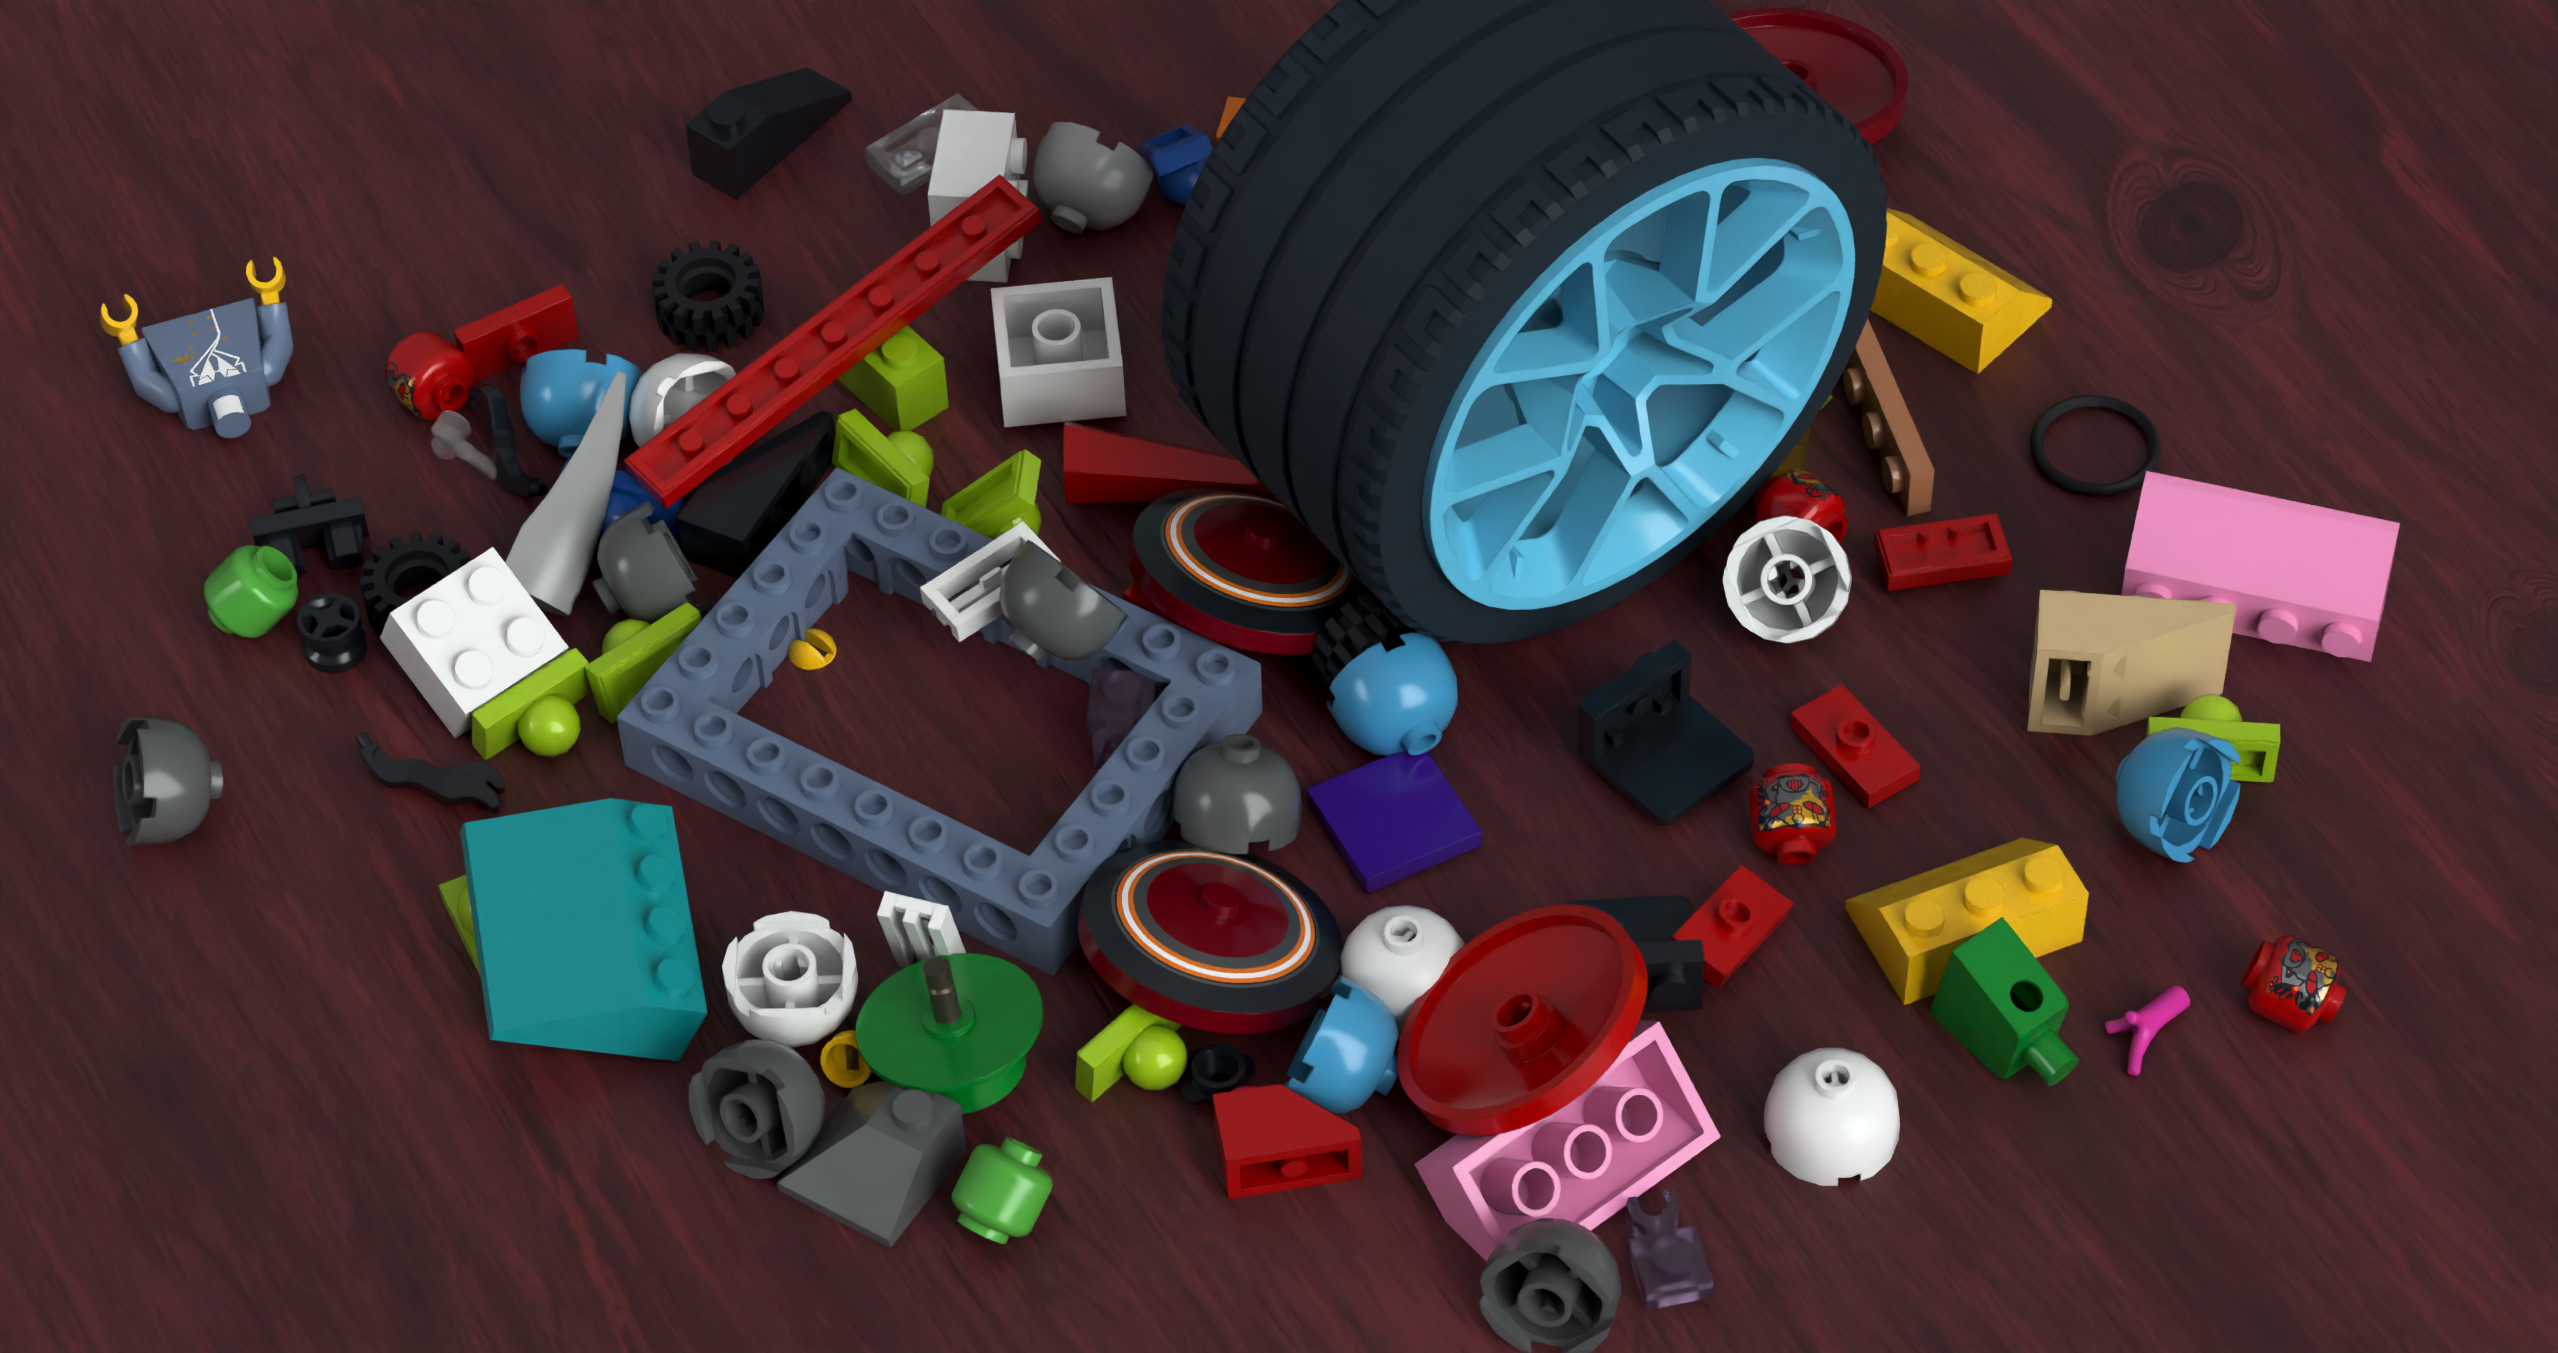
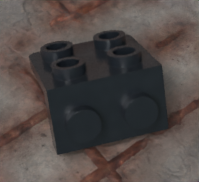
[1577,639,1754,826]
[1564,895,1704,1012]

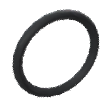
[2030,395,2162,496]

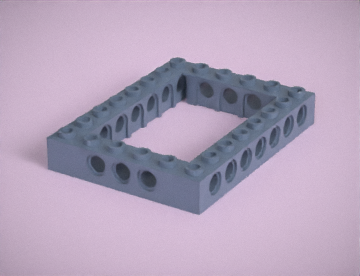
[616,467,1263,976]

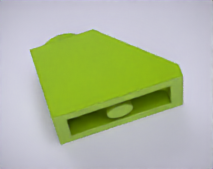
[837,325,949,431]

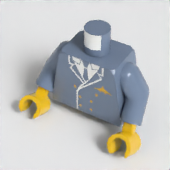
[100,256,293,438]

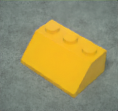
[1870,208,2052,375]
[1845,838,2089,1005]

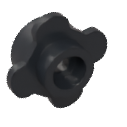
[1182,1044,1256,1105]

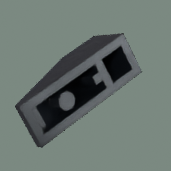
[685,67,852,200]
[675,410,835,579]

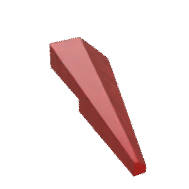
[1063,420,1273,504]

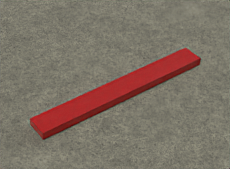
[624,174,1042,509]

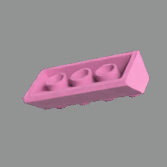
[2122,471,2400,662]
[1414,1020,1721,1262]

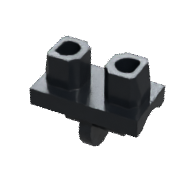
[249,475,369,579]

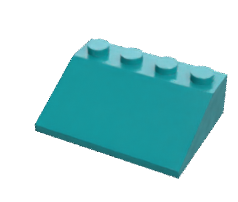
[460,798,708,1061]

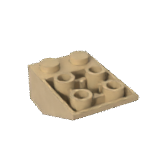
[2027,590,2236,736]

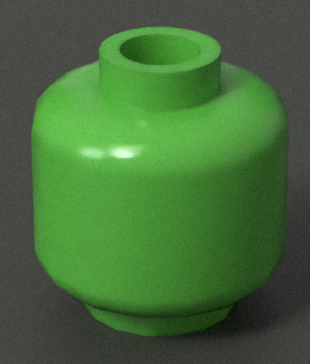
[204,545,298,638]
[951,1136,1053,1244]

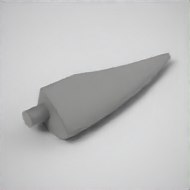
[505,370,626,617]

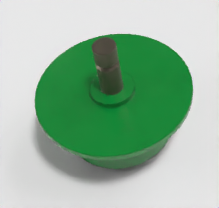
[856,953,1044,1114]

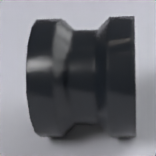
[297,593,367,674]

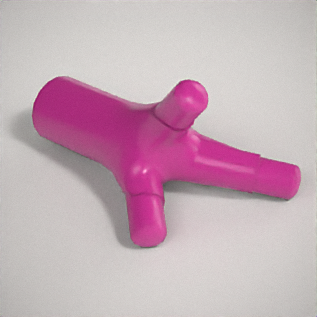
[2104,985,2190,1076]

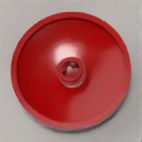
[1397,904,1648,1136]

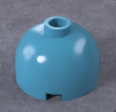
[520,349,643,458]
[1327,632,1458,756]
[2116,727,2241,863]
[1283,975,1399,1114]

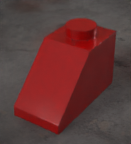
[1212,1084,1362,1200]

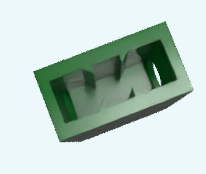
[1929,917,2079,1086]

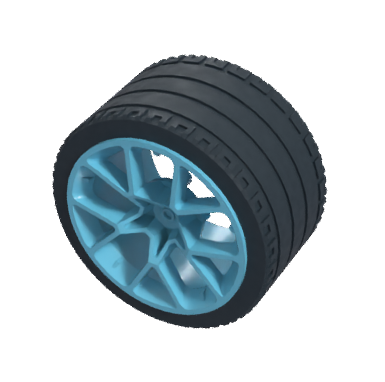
[1161,0,1887,645]

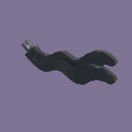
[468,383,547,498]
[355,732,505,813]

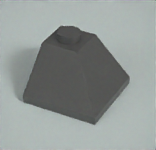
[777,1080,966,1248]

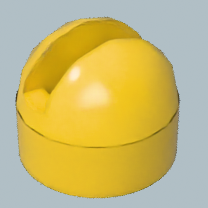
[788,628,836,670]
[820,1030,873,1088]

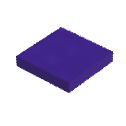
[1306,750,1482,894]

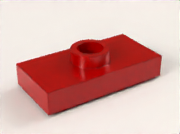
[453,284,579,383]
[1873,513,2012,592]
[1790,684,1921,809]
[1670,865,1794,989]

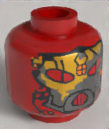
[384,330,476,421]
[1753,469,1847,544]
[1749,763,1837,865]
[2240,935,2347,1033]

